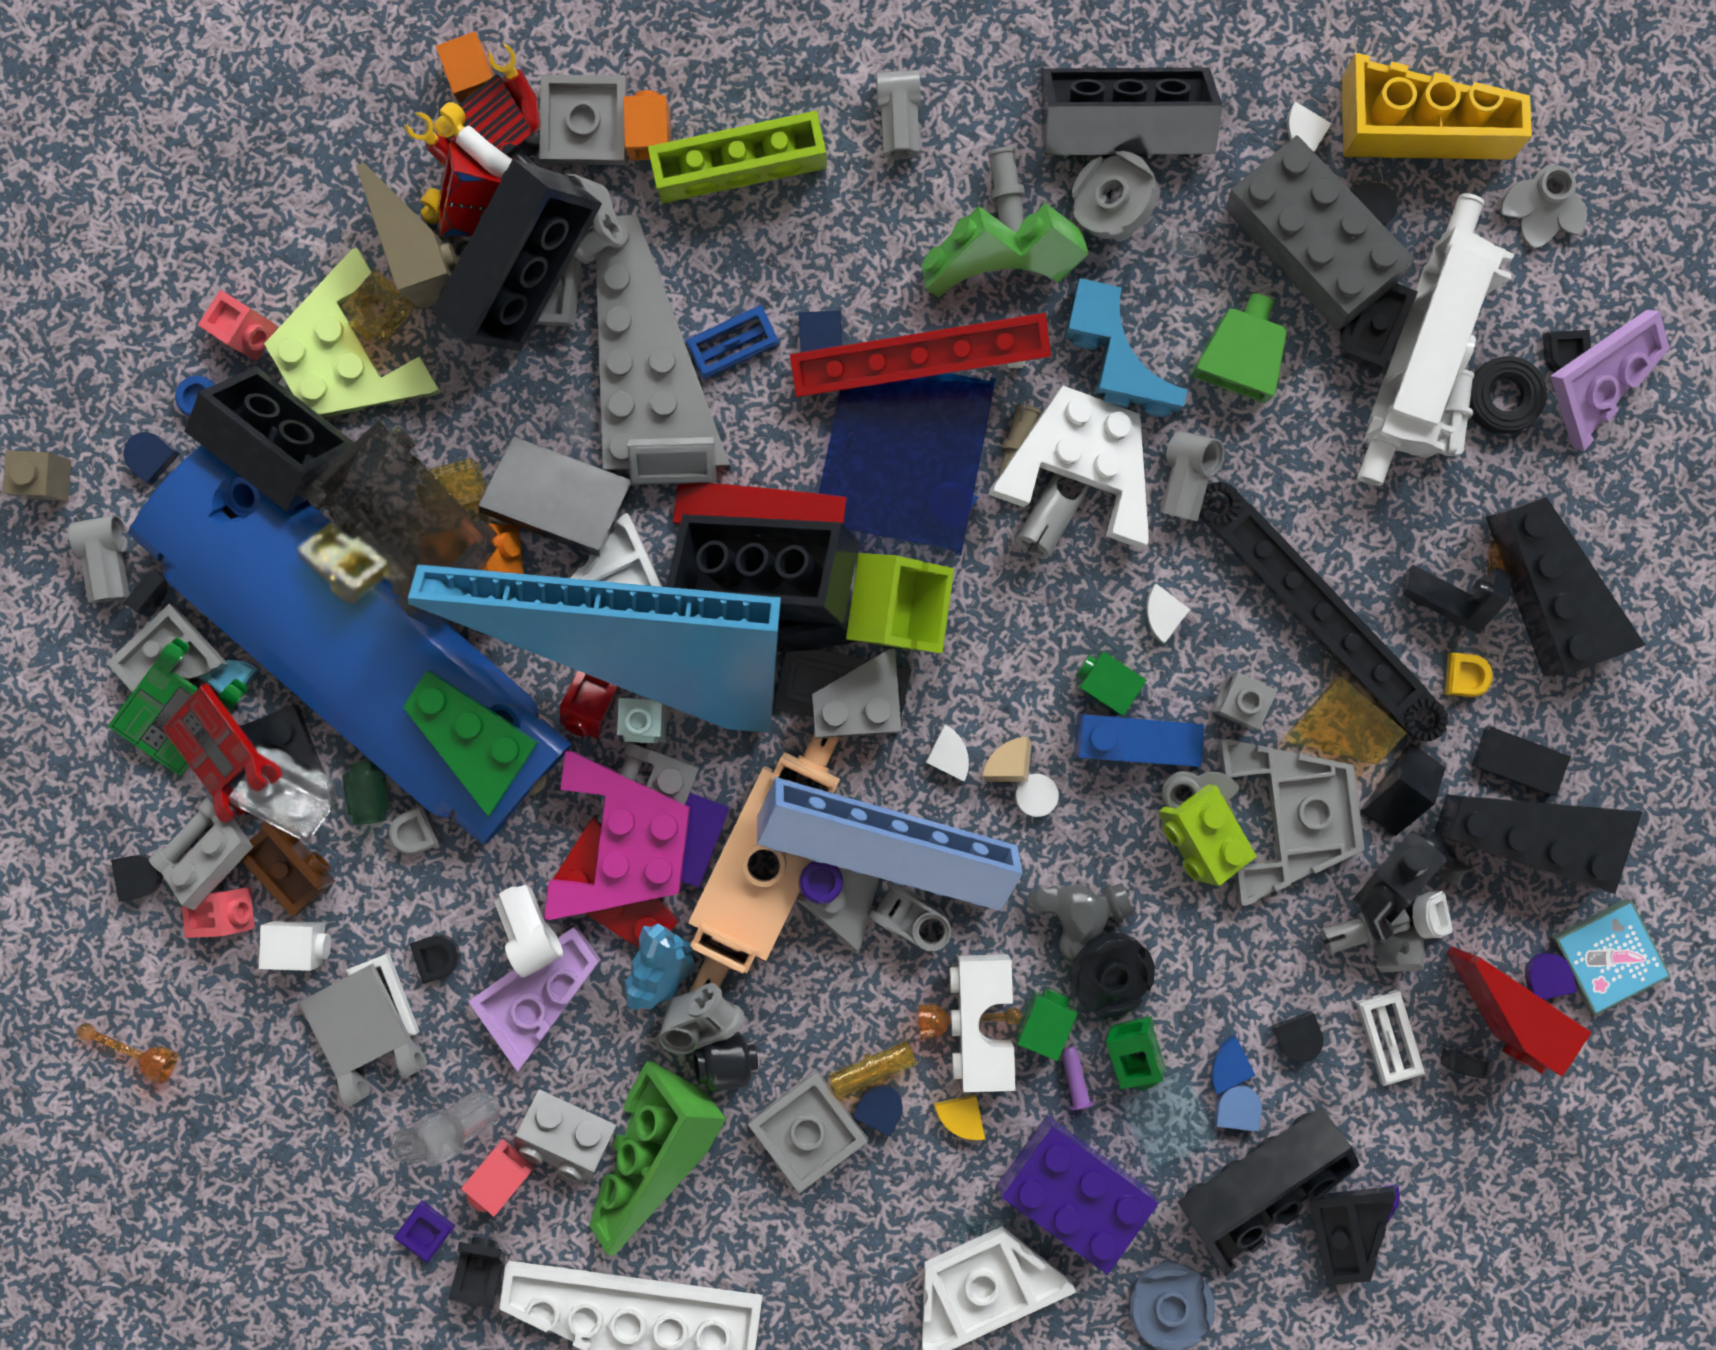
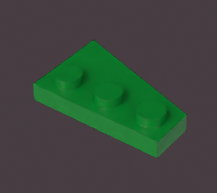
[403,670,540,817]

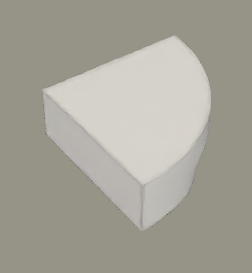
[1286,102,1332,152]
[1146,584,1190,644]
[926,724,969,781]

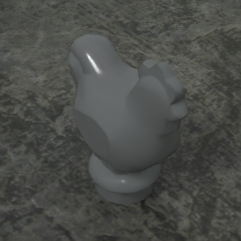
[1027,883,1133,962]

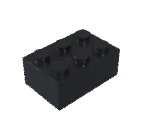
[184,366,357,512]

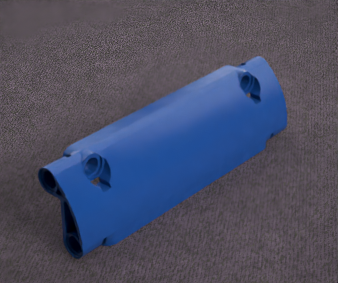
[128,445,572,846]

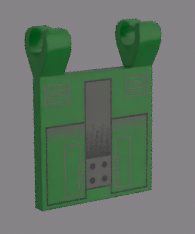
[108,637,248,777]

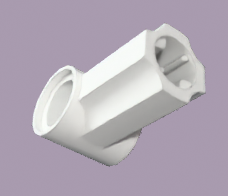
[494,885,563,978]

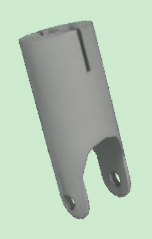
[1015,473,1090,559]

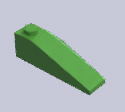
[589,1061,726,1255]

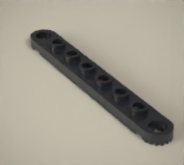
[1199,481,1449,741]

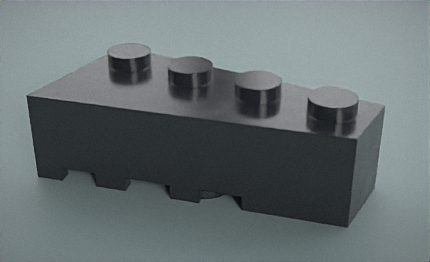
[1485,497,1646,676]
[1434,794,1642,894]

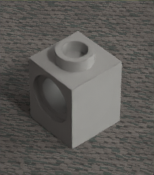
[1210,672,1278,730]

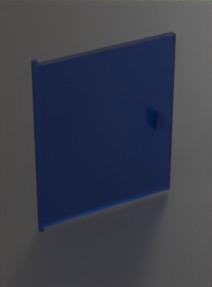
[818,373,996,556]

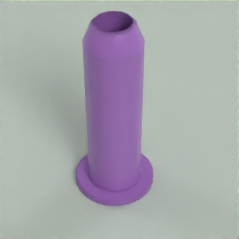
[1061,1046,1095,1110]

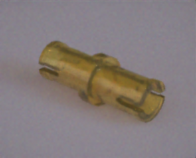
[828,1039,917,1099]

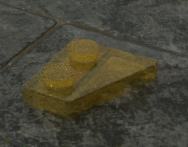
[1283,675,1407,765]

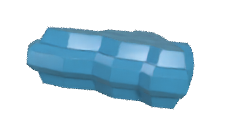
[625,924,695,1010]

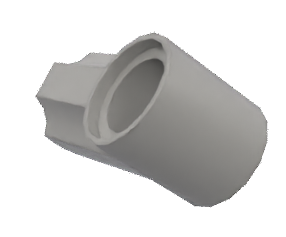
[876,70,921,159]
[1160,432,1225,521]
[68,515,130,604]

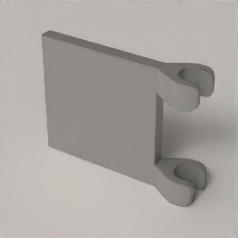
[299,964,427,1106]

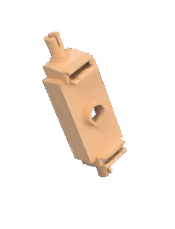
[688,732,840,992]

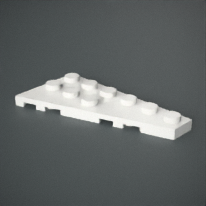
[499,1261,763,1350]

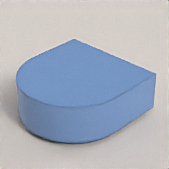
[1214,1084,1262,1132]

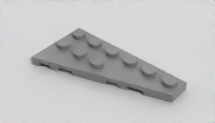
[596,215,731,471]

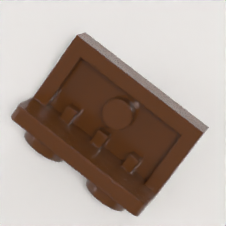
[241,818,335,917]

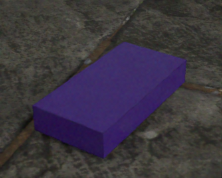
[682,792,730,888]

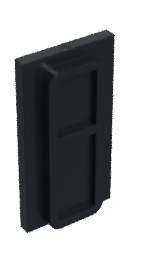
[773,649,912,736]

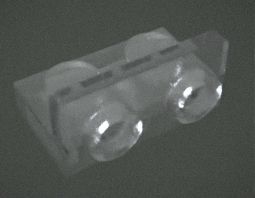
[229,745,337,844]

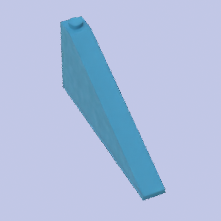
[408,565,781,733]

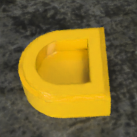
[1444,653,1493,697]

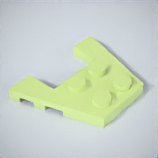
[264,247,441,418]

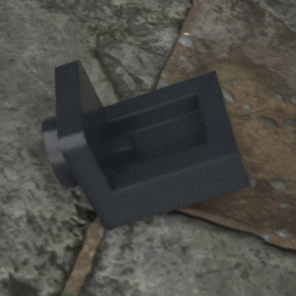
[448,1237,506,1309]

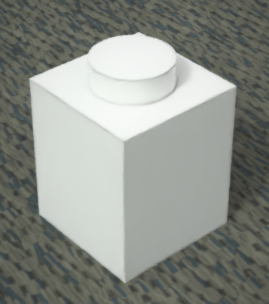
[259,921,331,971]

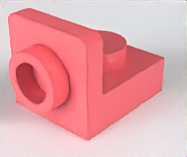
[198,290,278,361]
[182,887,255,938]

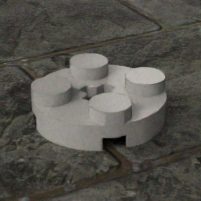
[1072,151,1160,242]

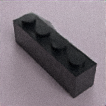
[1177,1107,1360,1276]

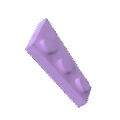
[1551,310,1670,451]
[468,925,601,1072]

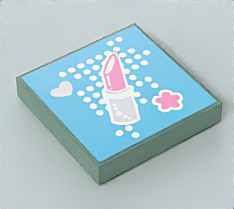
[1550,899,1671,1015]

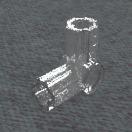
[389,1088,501,1168]

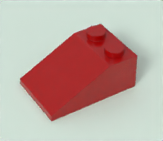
[1447,946,1592,1077]

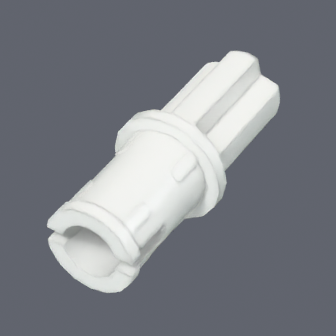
[1439,370,1474,456]

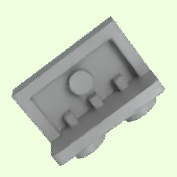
[513,1089,616,1183]

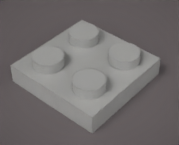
[539,75,628,165]
[748,1069,868,1193]

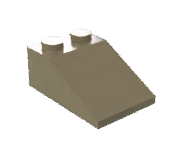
[356,163,460,310]

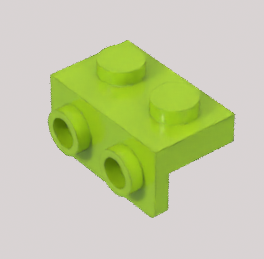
[1158,784,1257,886]

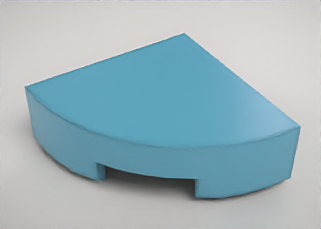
[199,660,261,694]

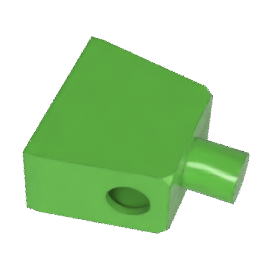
[1190,293,1287,403]

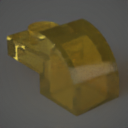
[297,522,390,604]

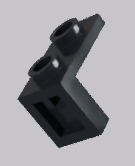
[1403,565,1512,634]

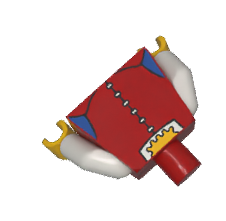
[420,102,512,242]

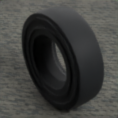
[1469,356,1547,434]

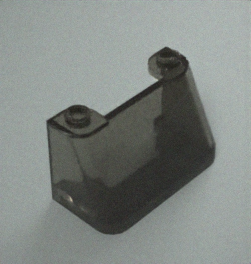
[302,420,498,629]

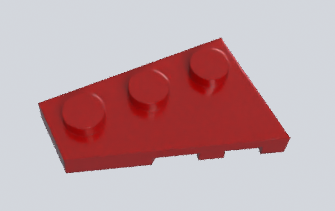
[547,816,679,948]

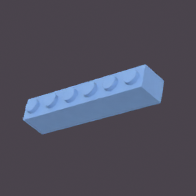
[757,777,1023,911]

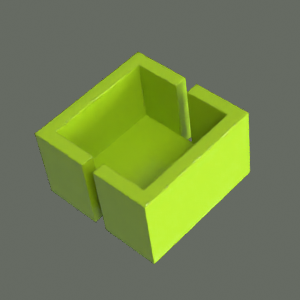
[846,553,955,654]

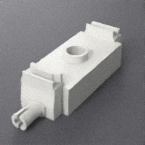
[1357,193,1515,486]

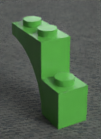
[921,203,1089,298]

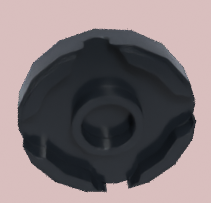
[1070,933,1155,1018]

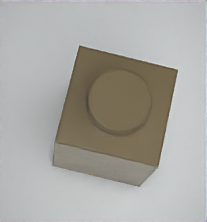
[3,450,71,502]

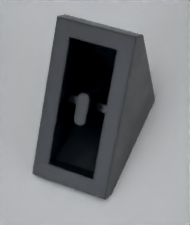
[1360,742,1446,836]

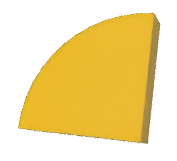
[934,1094,986,1140]

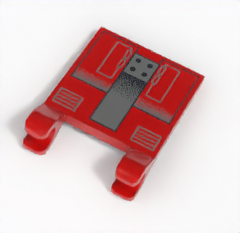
[162,683,282,823]

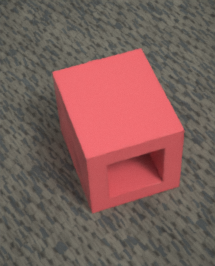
[461,1139,535,1217]

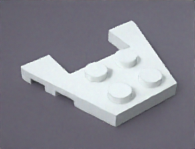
[988,386,1149,548]

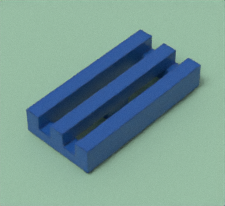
[685,304,780,380]

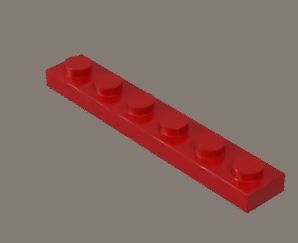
[789,313,1052,397]

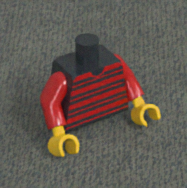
[404,43,541,167]

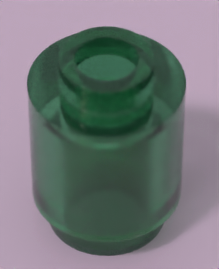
[342,761,390,825]

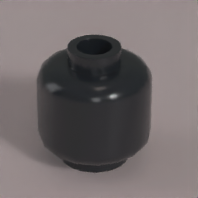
[693,1032,758,1092]

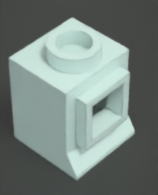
[617,698,667,743]

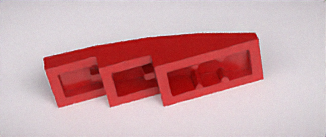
[673,483,847,524]

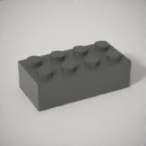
[1226,135,1415,332]

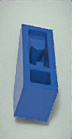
[1073,714,1204,767]

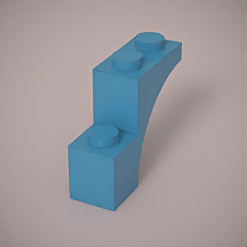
[1064,278,1187,417]

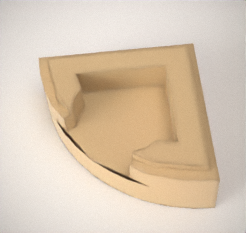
[982,737,1032,782]

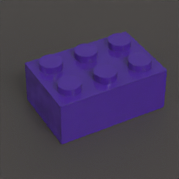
[997,1115,1159,1275]

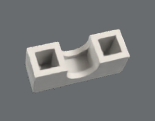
[949,954,1016,1092]

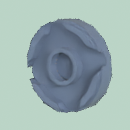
[1128,1262,1215,1350]

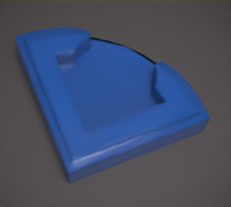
[1210,1034,1256,1095]

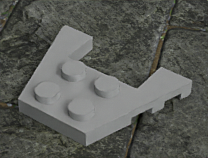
[1218,739,1365,906]

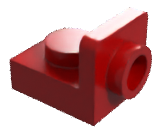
[559,671,620,739]

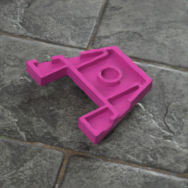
[544,751,691,920]

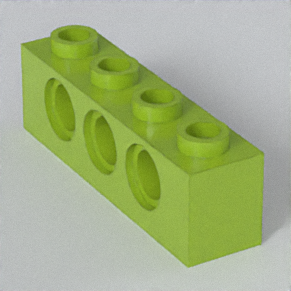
[648,110,827,204]

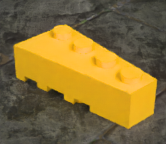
[1342,52,1532,160]

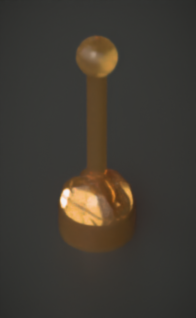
[918,1004,1022,1040]
[76,1023,179,1084]

